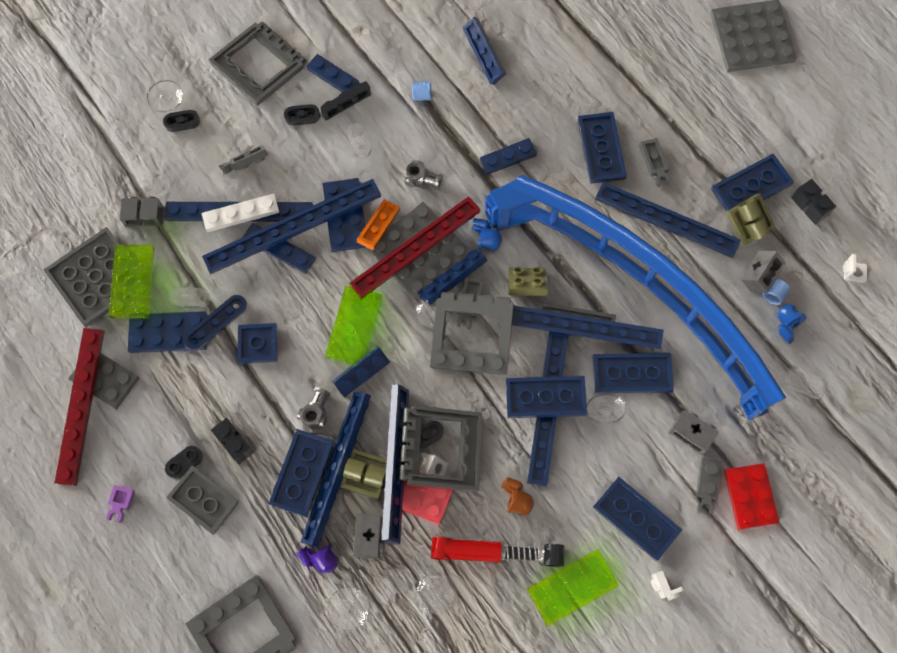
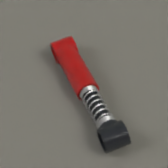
[431,537,565,567]

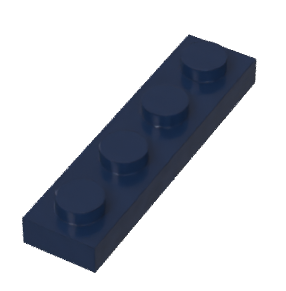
[462,17,506,85]
[242,223,316,274]
[418,249,488,305]

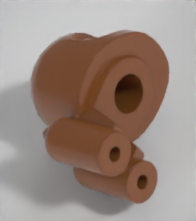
[501,477,534,516]

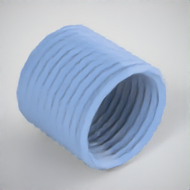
[412,81,431,101]
[763,278,790,305]

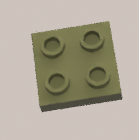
[726,194,776,245]
[508,267,548,296]
[340,449,387,500]

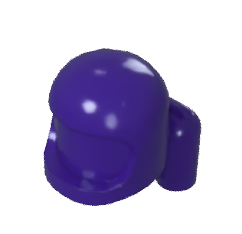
[296,543,339,574]

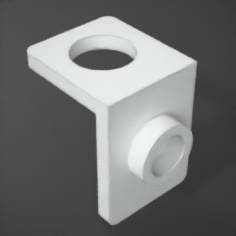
[843,254,867,282]
[419,452,448,476]

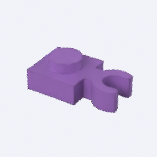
[106,485,135,523]

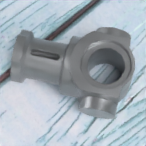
[405,160,443,190]
[297,387,331,429]

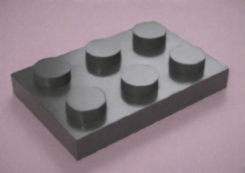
[68,353,139,410]
[166,466,240,535]

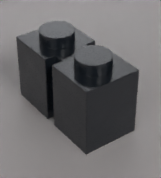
[791,179,836,225]
[211,417,254,464]

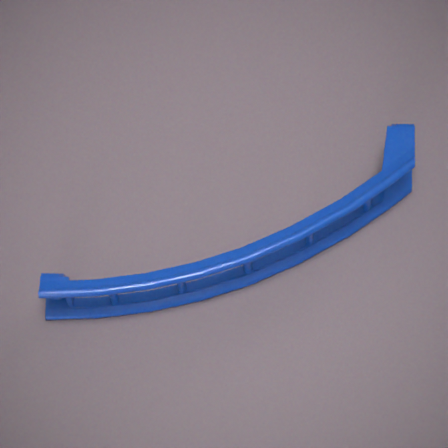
[484,175,787,420]

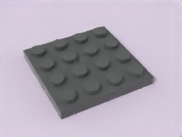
[710,0,797,72]
[367,202,471,302]
[44,227,150,328]

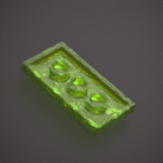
[108,244,155,318]
[325,286,382,364]
[526,549,619,627]

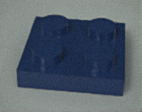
[237,323,277,364]

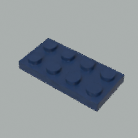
[577,112,627,184]
[711,154,794,211]
[322,178,367,253]
[128,311,207,353]
[592,353,674,394]
[505,376,587,418]
[268,429,335,518]
[593,476,682,562]

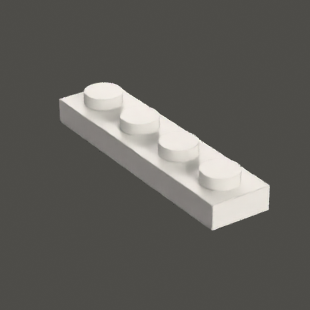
[202,194,280,232]

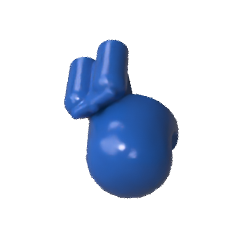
[472,218,502,251]
[777,304,807,344]

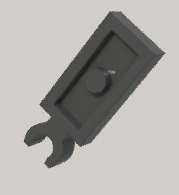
[639,138,670,187]
[219,145,268,175]
[457,277,484,329]
[696,457,722,514]

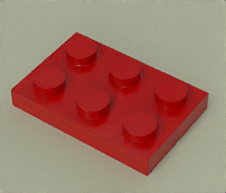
[724,463,780,530]

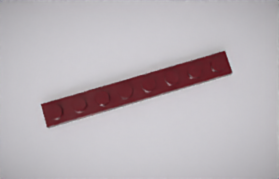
[349,196,480,300]
[54,328,105,486]

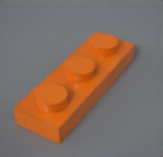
[357,199,400,251]

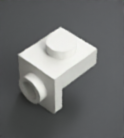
[651,571,684,601]

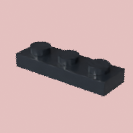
[320,81,371,121]

